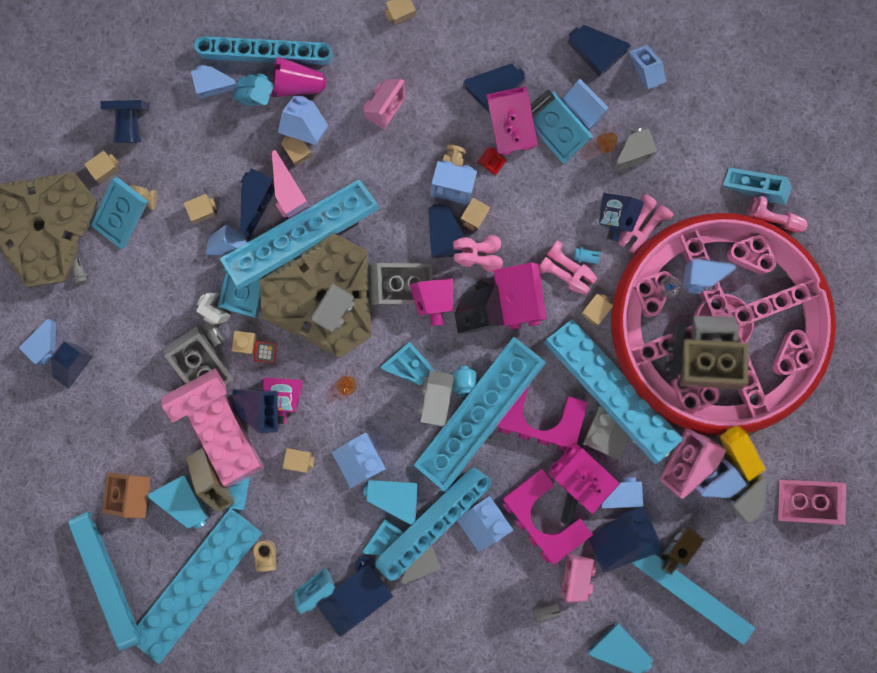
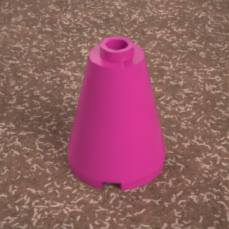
[271,57,327,97]

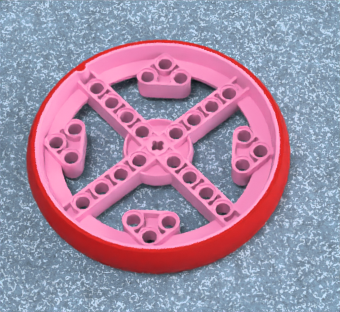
[611,213,836,435]

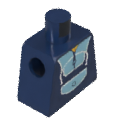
[599,193,644,242]

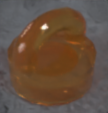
[597,132,617,154]
[337,376,357,396]

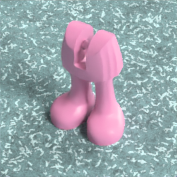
[618,193,674,255]
[747,195,807,233]
[453,235,503,273]
[539,240,598,295]

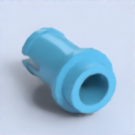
[574,247,600,264]

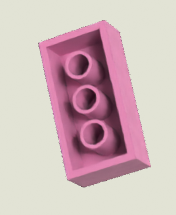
[188,395,264,488]

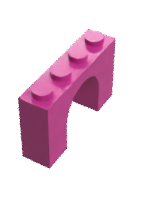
[497,386,588,451]
[502,469,593,565]

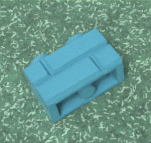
[233,73,274,106]

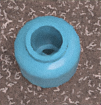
[452,366,478,397]

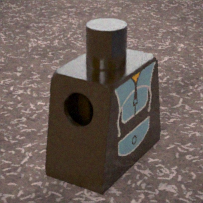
[661,527,705,575]

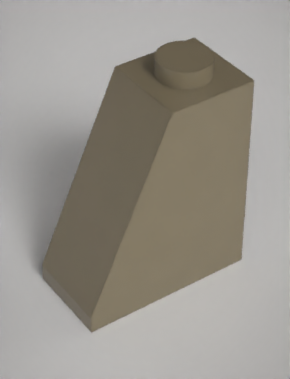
[186,448,235,513]

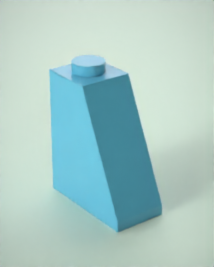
[148,475,210,530]
[363,480,418,525]
[587,622,654,673]

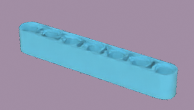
[194,36,333,66]
[376,468,491,580]
[69,511,142,651]
[632,554,756,645]

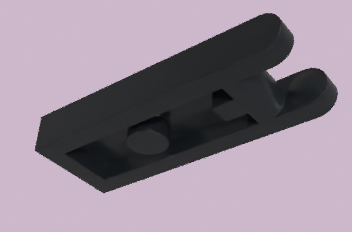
[664,323,686,380]

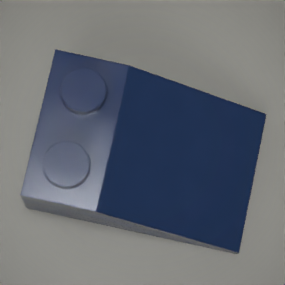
[240,168,275,239]
[589,506,661,573]
[316,563,393,637]

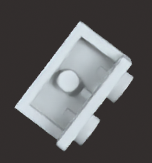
[196,292,231,325]

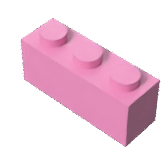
[162,368,227,423]

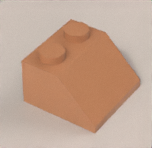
[102,472,150,518]

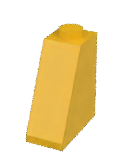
[720,425,766,481]

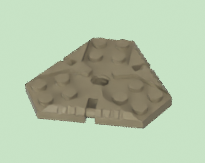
[0,172,98,288]
[260,233,371,358]

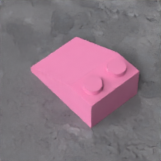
[363,79,406,129]
[272,150,310,219]
[659,429,727,499]
[778,480,847,525]
[561,554,596,602]

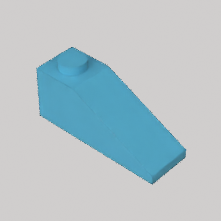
[723,168,792,205]

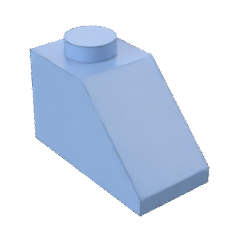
[629,45,666,89]
[191,65,238,98]
[19,319,56,366]
[600,477,643,508]

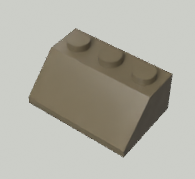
[680,340,748,390]

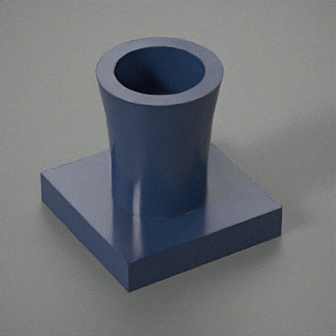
[100,100,150,143]

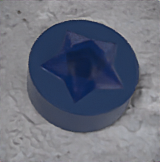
[355,555,376,572]

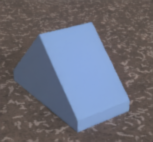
[206,225,249,255]

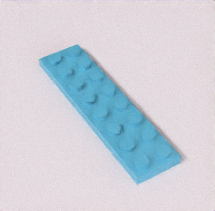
[220,179,379,290]
[544,319,683,465]
[414,337,547,492]
[136,508,263,664]

